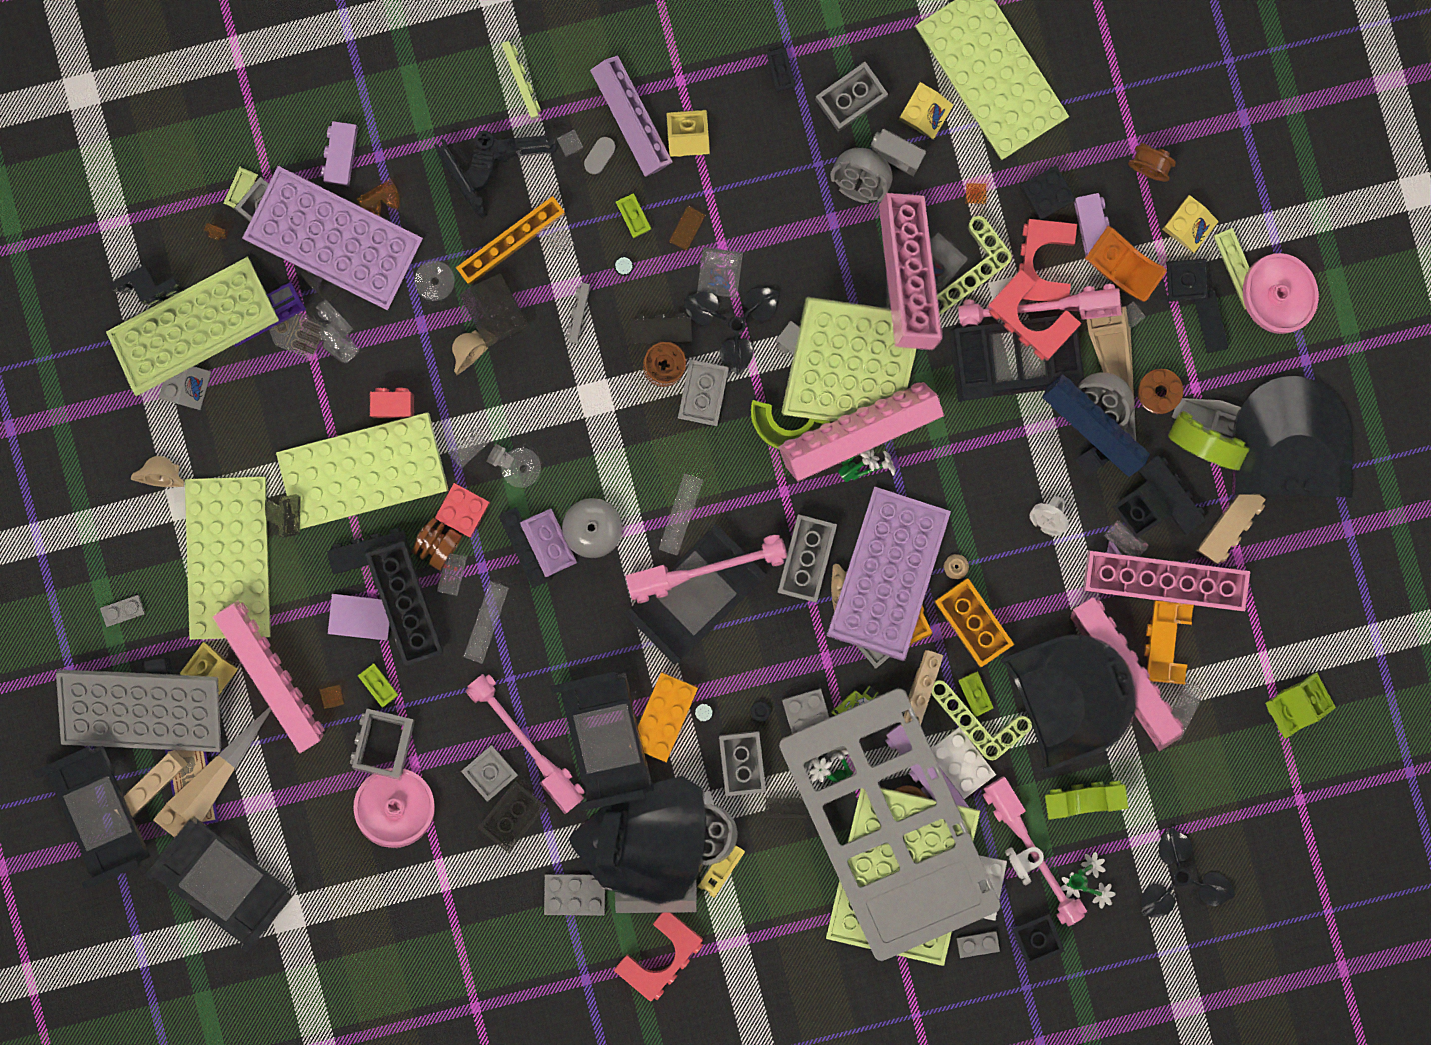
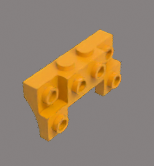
[1144,601,1194,685]

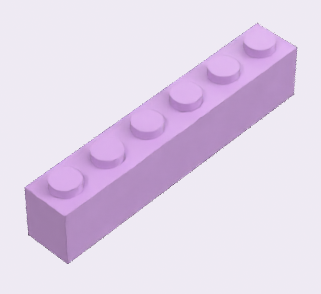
[590,56,672,177]
[885,723,969,808]

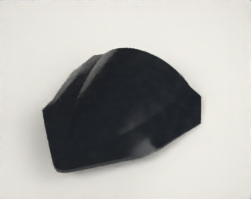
[569,775,706,905]

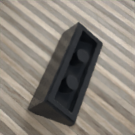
[1194,290,1229,354]

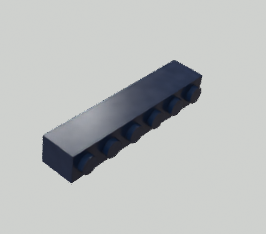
[1042,374,1150,477]

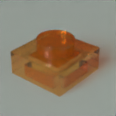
[966,183,986,204]
[204,223,228,241]
[320,685,345,709]

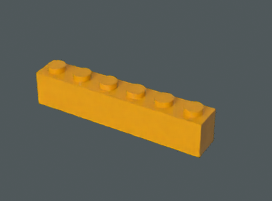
[456,196,566,286]

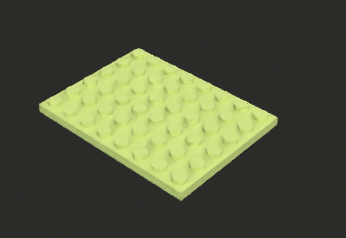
[826,787,980,966]

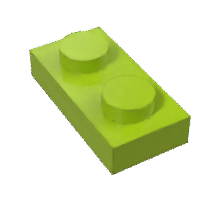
[616,193,651,238]
[358,663,398,708]
[958,672,993,717]

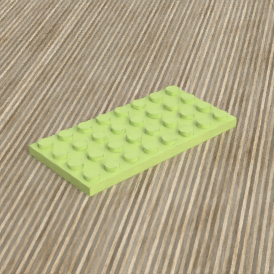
[915,0,1069,161]
[106,257,279,396]
[276,413,449,530]
[185,477,271,640]

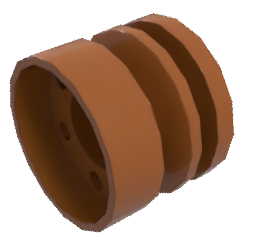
[643,342,686,387]
[411,518,462,571]

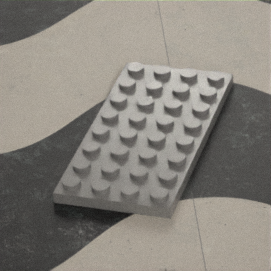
[56,669,221,752]

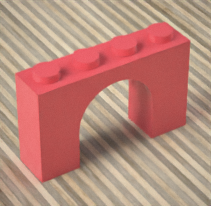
[1018,219,1077,303]
[988,270,1081,361]
[614,912,703,1002]

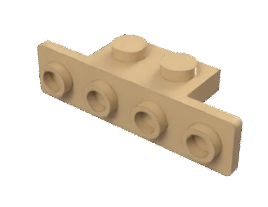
[901,650,943,727]

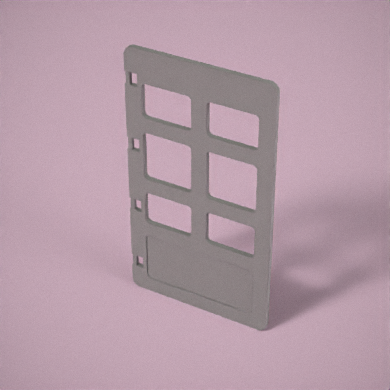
[779,689,1000,961]

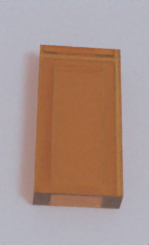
[669,206,706,251]

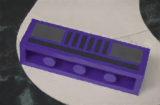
[234,282,306,347]

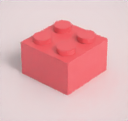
[370,388,414,418]
[435,483,491,538]

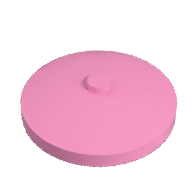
[1243,253,1319,334]
[354,768,435,848]

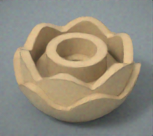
[944,554,969,579]

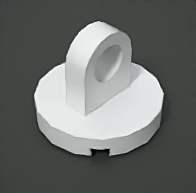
[1030,496,1069,536]
[1005,847,1044,885]

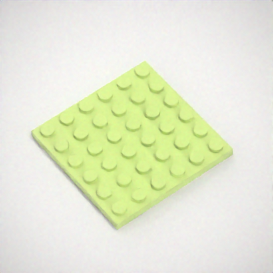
[782,297,916,422]

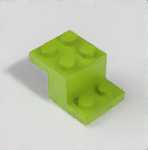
[1265,672,1336,739]

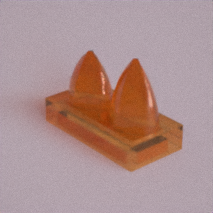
[357,179,400,216]

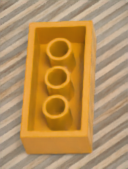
[934,578,1014,667]
[629,672,698,762]

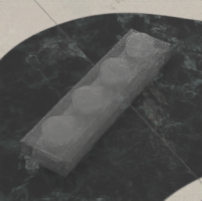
[659,473,703,556]
[464,581,509,664]

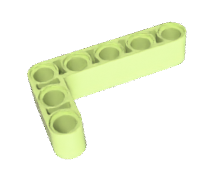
[937,216,1012,315]
[931,680,1032,760]

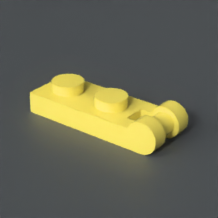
[697,845,745,898]

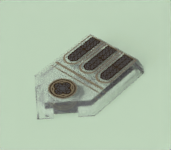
[269,313,328,361]

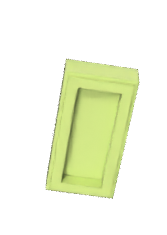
[224,167,259,208]

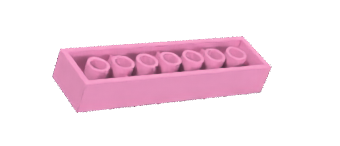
[879,193,942,350]
[778,382,944,481]
[1083,551,1250,611]
[1070,597,1184,751]
[213,600,324,753]

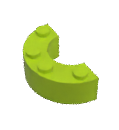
[751,400,830,450]
[1168,411,1250,470]
[1045,780,1129,819]

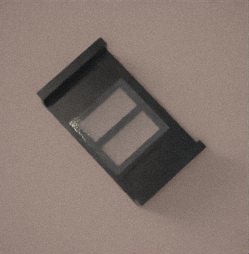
[949,314,1084,402]
[624,524,767,665]
[551,671,653,811]
[34,746,151,890]
[145,816,293,953]

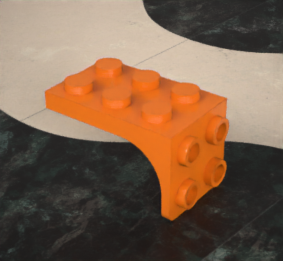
[1085,226,1167,302]

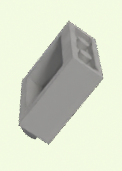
[870,129,926,176]
[350,709,415,780]

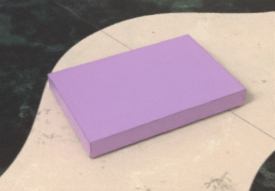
[520,509,577,577]
[328,594,390,640]

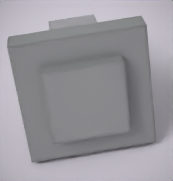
[487,444,514,469]

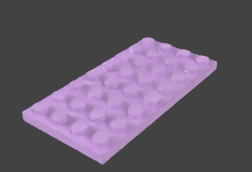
[242,166,423,310]
[827,487,951,661]

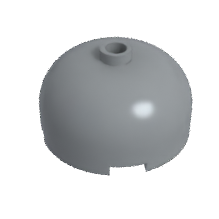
[831,148,892,203]
[1077,372,1134,427]
[562,498,623,558]
[701,804,737,865]

